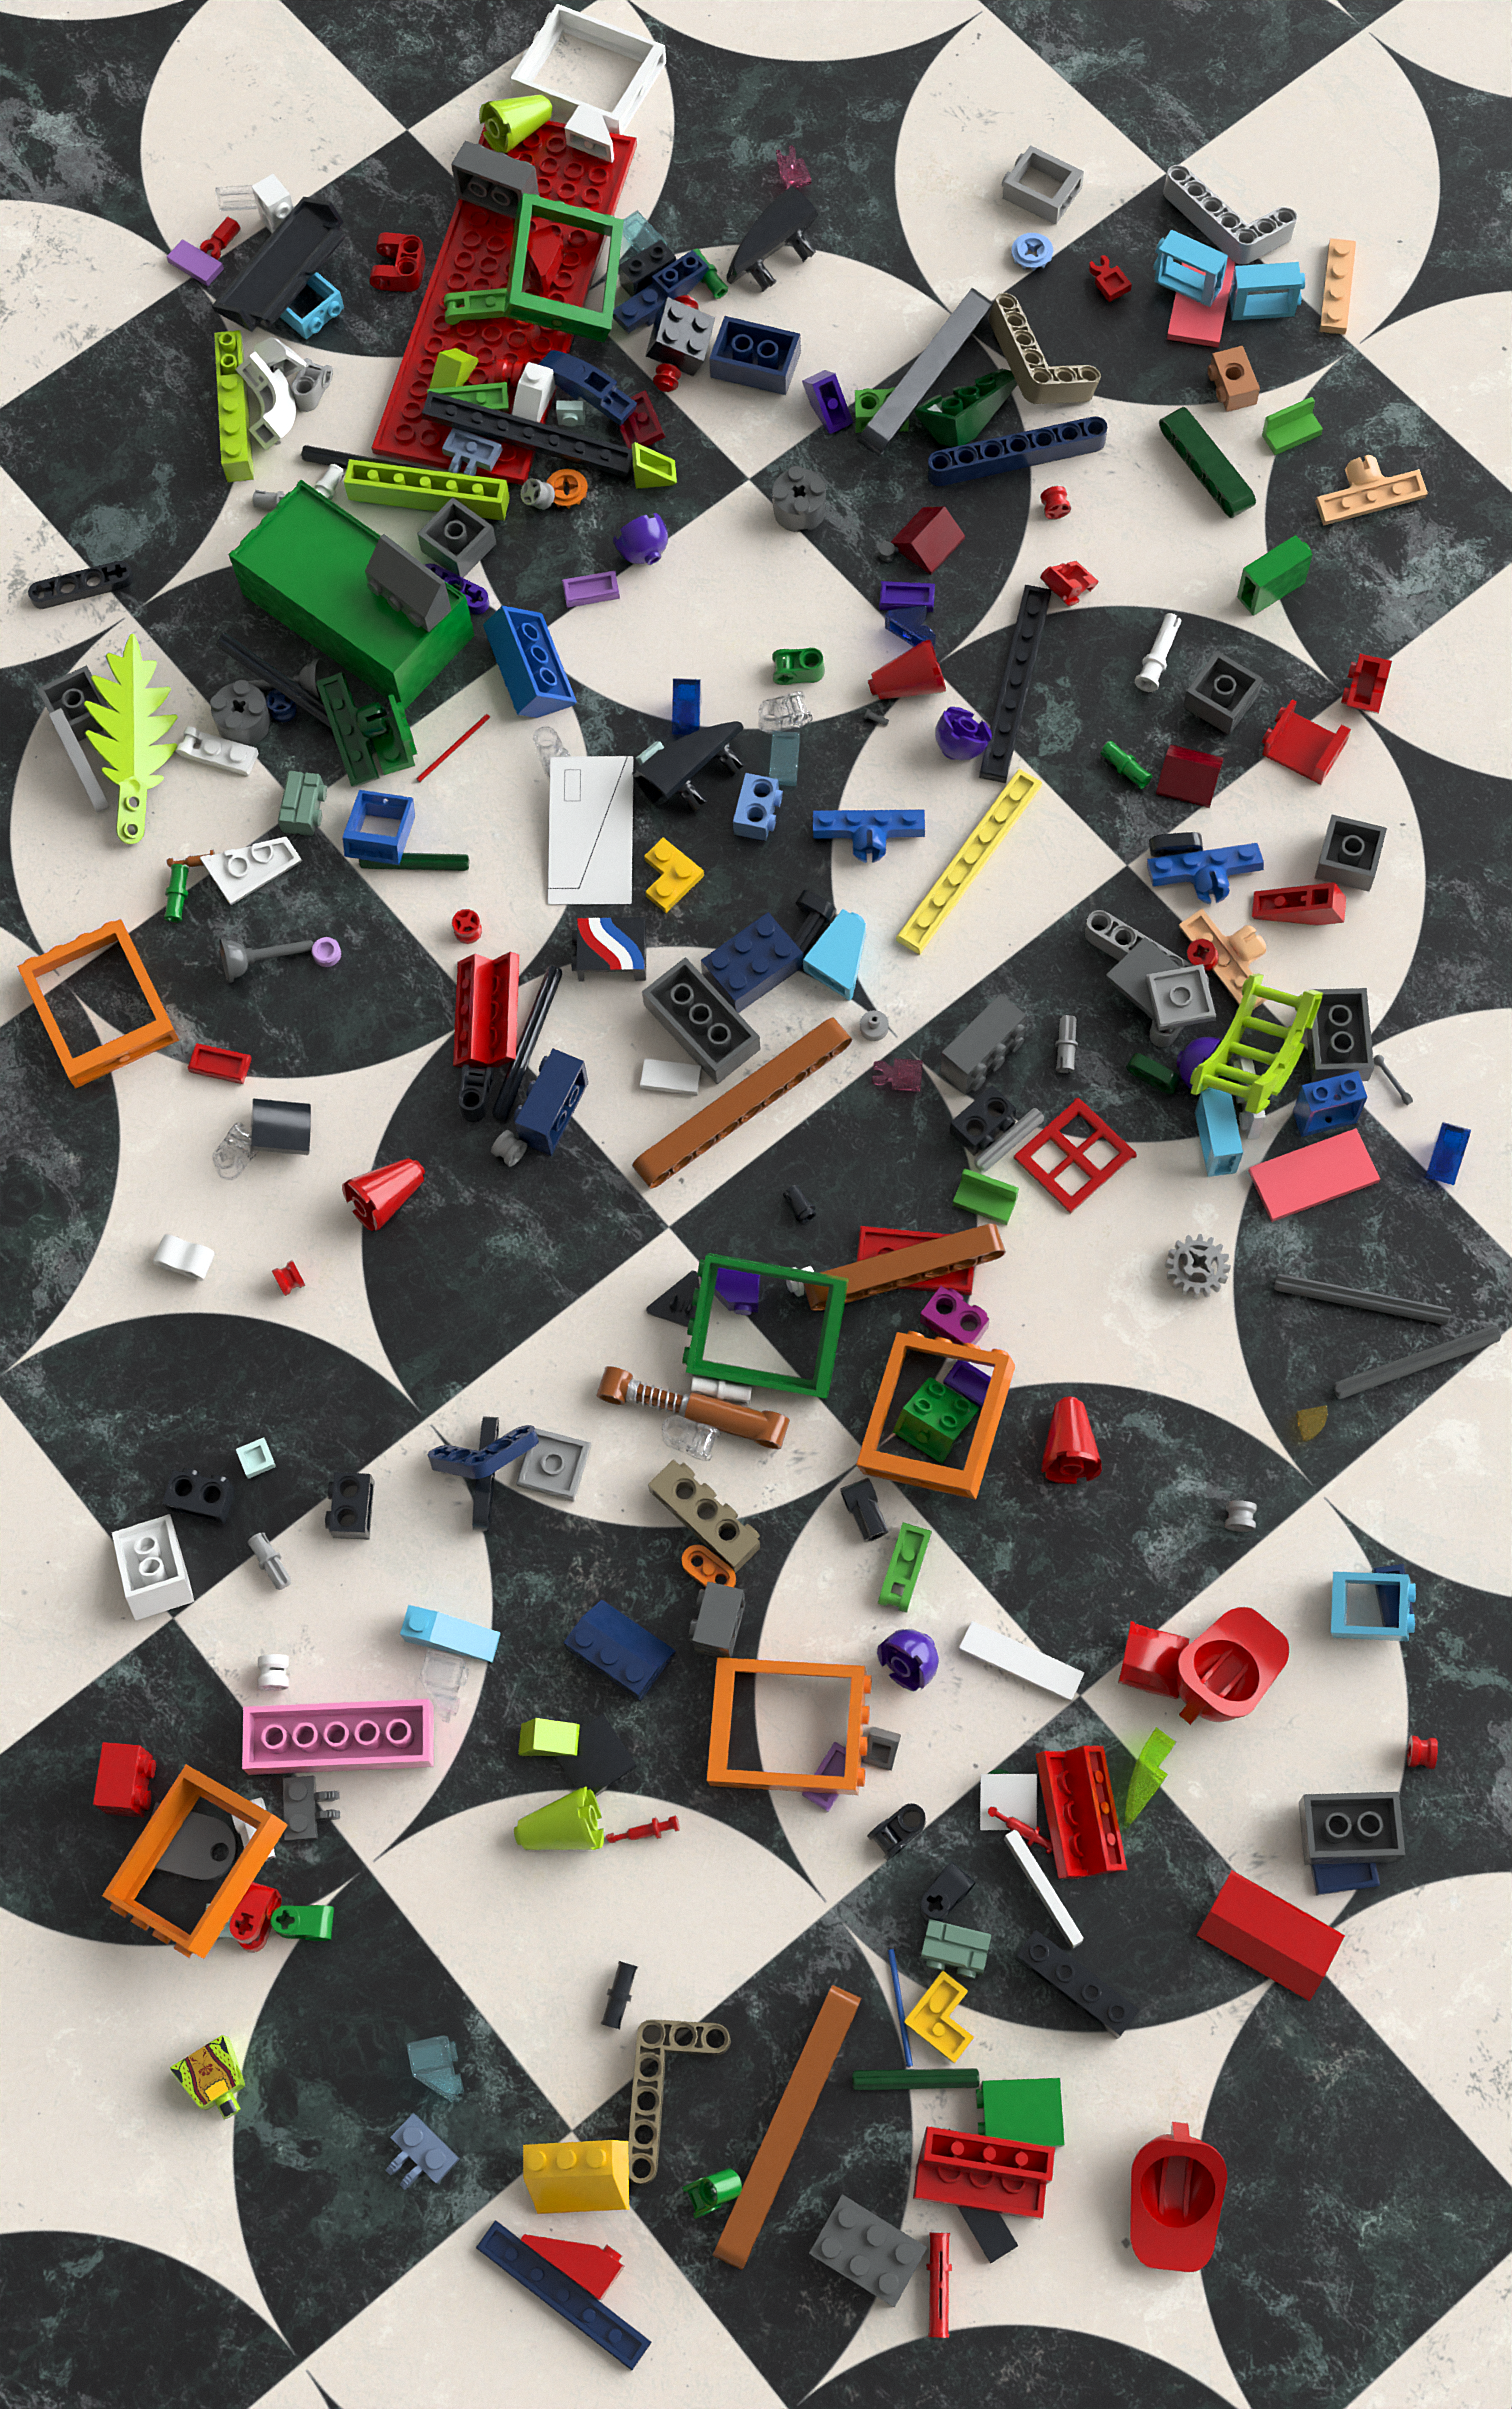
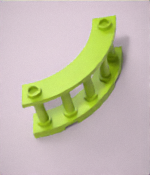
[1190,973,1323,1114]

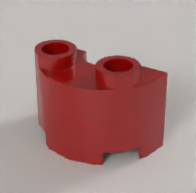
[1040,561,1099,606]
[1341,654,1392,714]

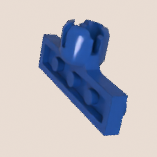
[813,809,925,863]
[1147,843,1264,904]

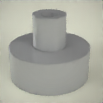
[860,1010,889,1041]

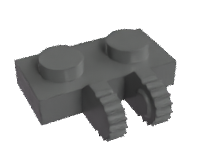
[283,1775,340,1842]

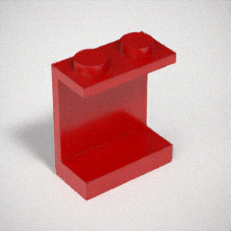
[1261,699,1351,785]

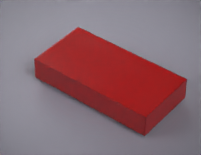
[187,1043,252,1084]

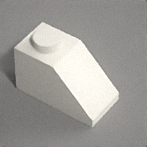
[565,105,614,163]
[254,337,306,377]
[512,362,555,423]

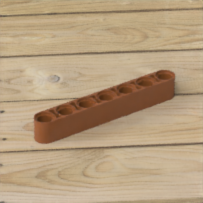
[803,1224,1006,1311]

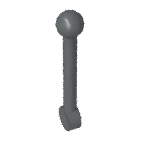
[1373,1055,1413,1105]

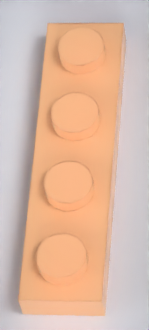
[1319,238,1356,335]

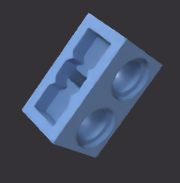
[733,773,783,841]

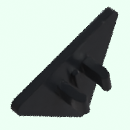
[646,1271,700,1327]

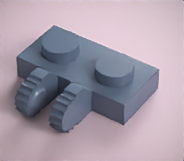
[442,428,502,476]
[386,2113,460,2190]

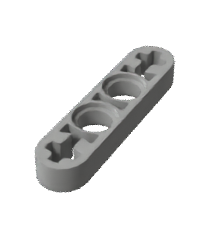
[49,708,109,813]

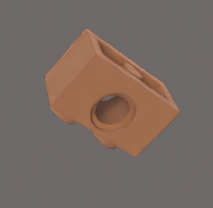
[1207,346,1260,412]

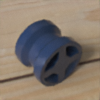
[266,689,297,722]

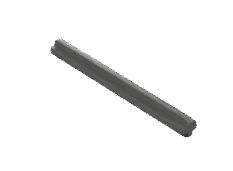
[1274,1274,1451,1325]
[1333,1325,1501,1399]

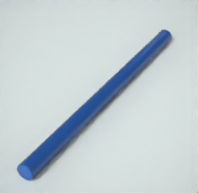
[888,1949,913,2067]

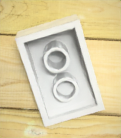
[112,1514,194,1621]

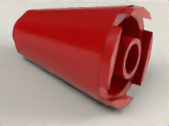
[868,639,946,699]
[342,1158,425,1231]
[1041,1397,1102,1484]

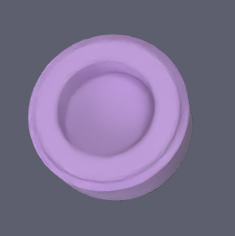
[312,937,341,967]

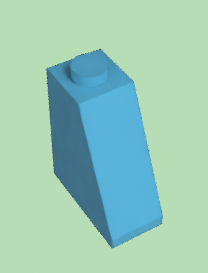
[803,909,866,1001]

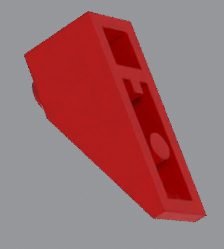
[1252,882,1346,926]
[520,2234,625,2300]

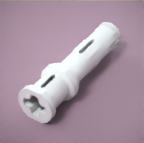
[1135,613,1181,692]

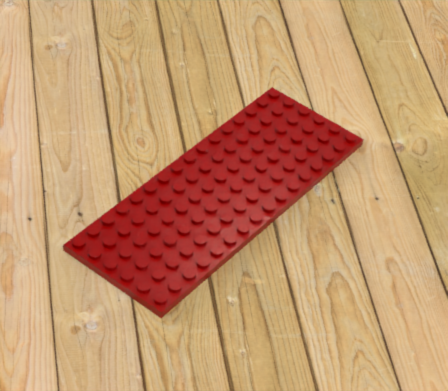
[371,120,637,485]

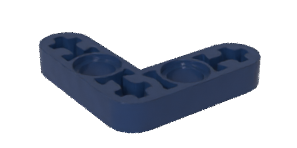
[427,1425,539,1479]

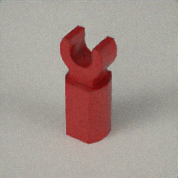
[200,216,241,260]

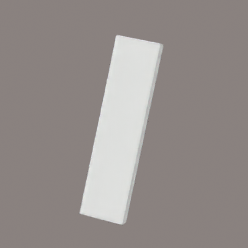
[959,1621,1084,1702]
[1004,1830,1083,1949]

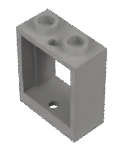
[1002,145,1084,225]

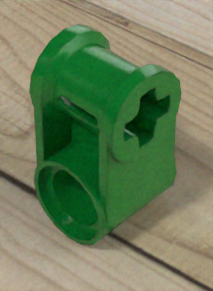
[772,647,825,685]
[271,1905,334,1941]
[682,2168,742,2219]

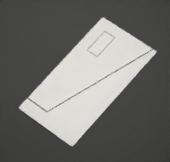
[548,756,633,904]

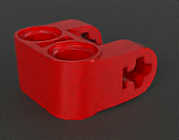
[369,232,426,292]
[229,1882,282,1953]

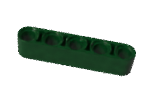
[1159,407,1256,518]

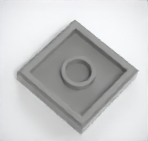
[1146,964,1216,1031]
[516,1428,591,1501]

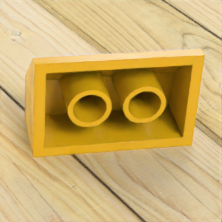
[523,2140,629,2214]

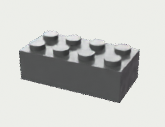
[642,957,761,1084]

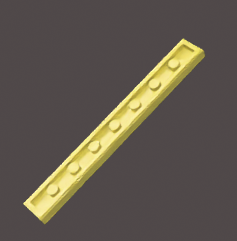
[896,769,1042,955]

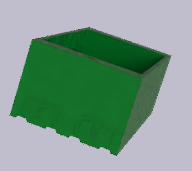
[228,480,475,711]

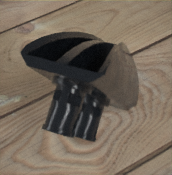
[726,185,818,292]
[632,721,746,812]

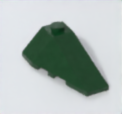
[915,368,1018,448]

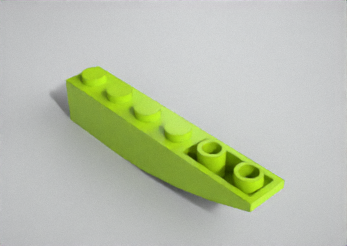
[214,330,254,482]

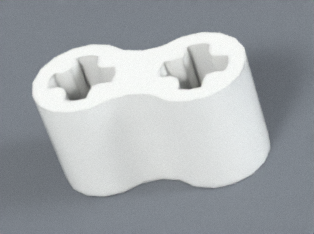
[153,1234,215,1281]

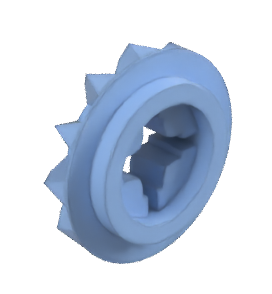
[1011,233,1053,271]

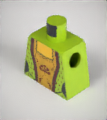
[170,2035,245,2120]

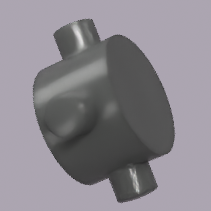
[875,540,899,563]

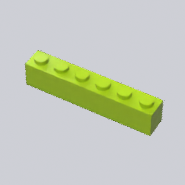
[344,459,510,521]

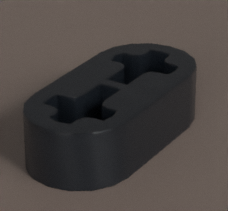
[1149,832,1203,858]

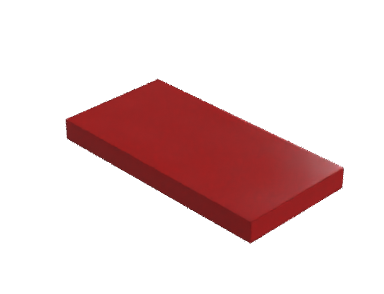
[857,1226,974,1295]

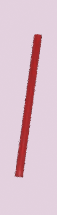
[416,714,490,782]

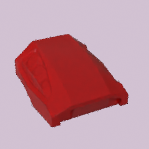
[1118,1621,1190,1699]

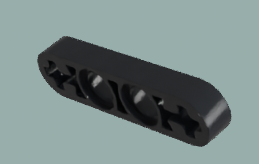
[28,561,133,609]
[472,1416,499,1531]

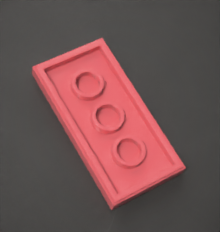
[1167,257,1235,348]
[1248,1128,1380,1222]

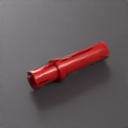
[926,2232,952,2338]

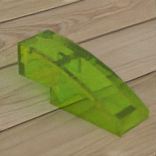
[1123,1727,1176,1828]

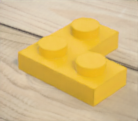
[644,837,704,913]
[904,1971,974,2064]

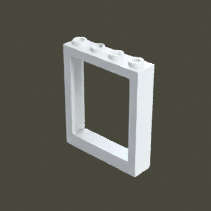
[509,4,666,135]

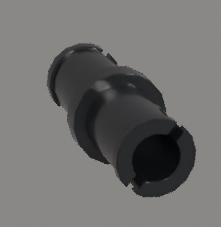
[601,1961,638,2030]

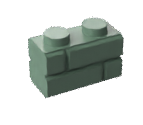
[278,771,327,836]
[920,1919,991,1979]

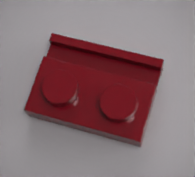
[619,390,666,449]

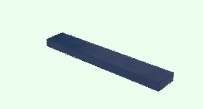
[476,2220,652,2371]

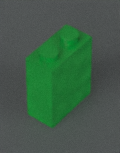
[1237,535,1313,616]
[976,2078,1065,2147]

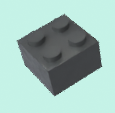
[417,497,496,578]
[1183,651,1263,735]
[37,665,110,742]
[1314,814,1387,892]
[688,1582,745,1658]

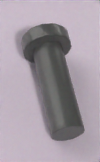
[864,709,889,726]

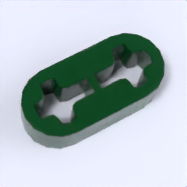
[1126,1053,1181,1094]

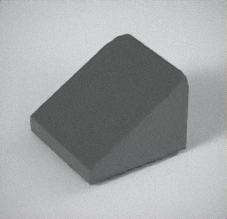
[862,1727,901,1771]

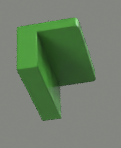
[1262,397,1323,456]
[952,1169,1019,1225]

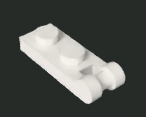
[176,726,259,777]

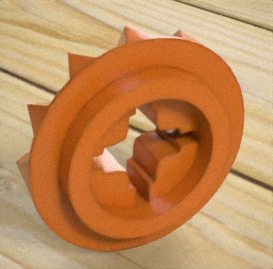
[546,469,588,509]

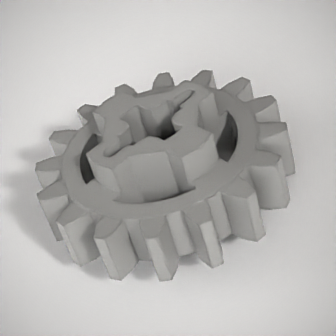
[1165,1234,1231,1299]

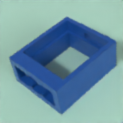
[342,790,415,865]
[1293,1071,1368,1137]

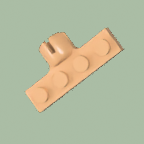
[1315,455,1428,526]
[1179,908,1268,1010]

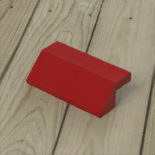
[453,952,519,1067]
[1036,1746,1127,1879]
[1197,1870,1345,2001]
[913,2126,1055,2220]

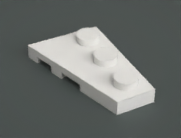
[200,837,302,905]
[1231,1055,1266,1139]

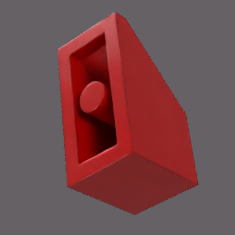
[526,226,564,292]

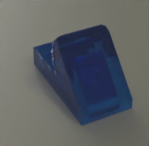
[885,605,936,650]
[672,678,702,735]
[1425,1122,1471,1185]

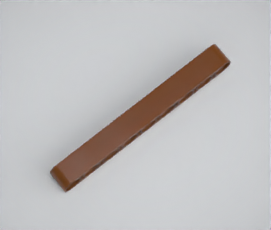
[632,1017,852,1189]
[713,1985,862,2270]

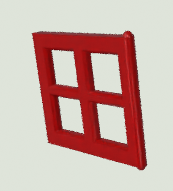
[1014,1098,1137,1214]

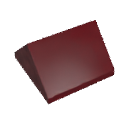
[891,506,965,575]
[1156,744,1224,808]

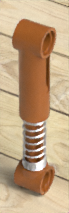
[596,1366,790,1450]

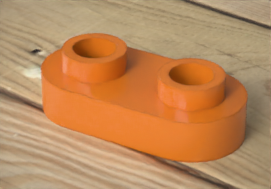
[682,1545,736,1588]

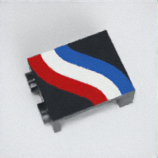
[571,917,647,982]

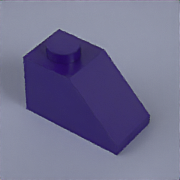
[802,370,853,434]
[701,1268,760,1315]

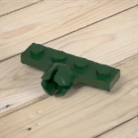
[316,673,390,787]

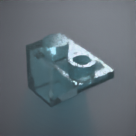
[407,2035,464,2103]

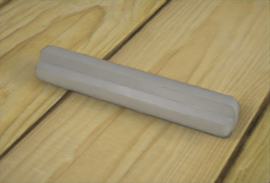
[974,1108,1044,1172]

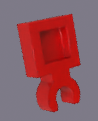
[1089,255,1132,302]

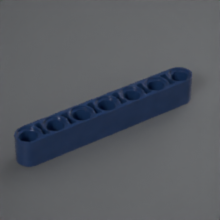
[927,416,1108,486]

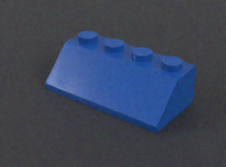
[483,606,577,718]

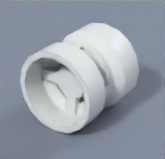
[258,1654,289,1691]

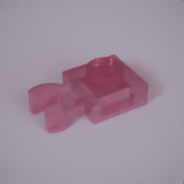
[776,145,811,189]
[872,1058,923,1091]

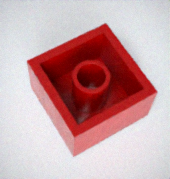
[93,1742,156,1818]

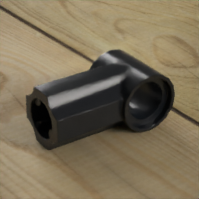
[840,1478,888,1542]

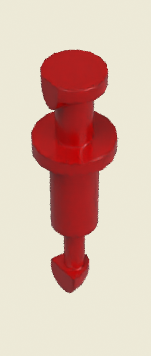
[988,1807,1053,1854]
[606,1815,680,1843]

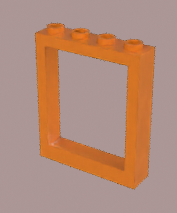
[17,919,179,1089]
[856,1331,1015,1500]
[707,1657,872,1795]
[102,1764,288,1959]

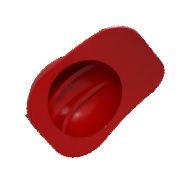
[1177,1607,1289,1725]
[1130,2122,1227,2272]

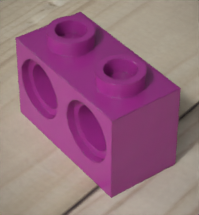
[920,1286,990,1346]

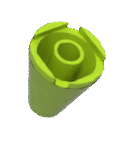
[479,95,553,153]
[514,1787,604,1850]

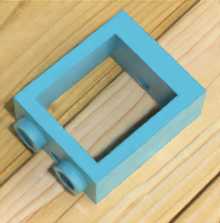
[1153,230,1228,307]
[1229,262,1305,320]
[280,272,344,339]
[1195,1087,1243,1177]
[1331,1572,1416,1641]

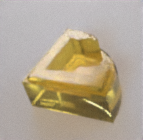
[1296,1405,1328,1442]

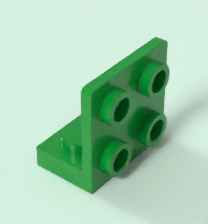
[372,694,417,775]
[892,1377,979,1464]

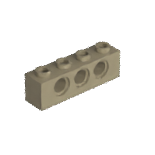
[648,1459,760,1573]

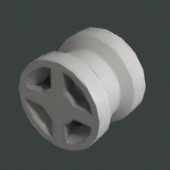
[521,478,555,510]
[491,1130,527,1167]
[1225,1501,1257,1532]

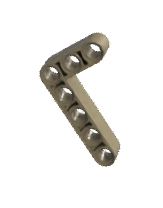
[988,293,1101,404]
[628,2019,731,2185]

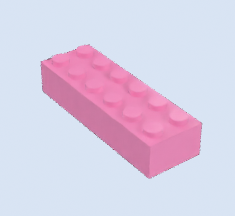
[242,1699,434,1775]

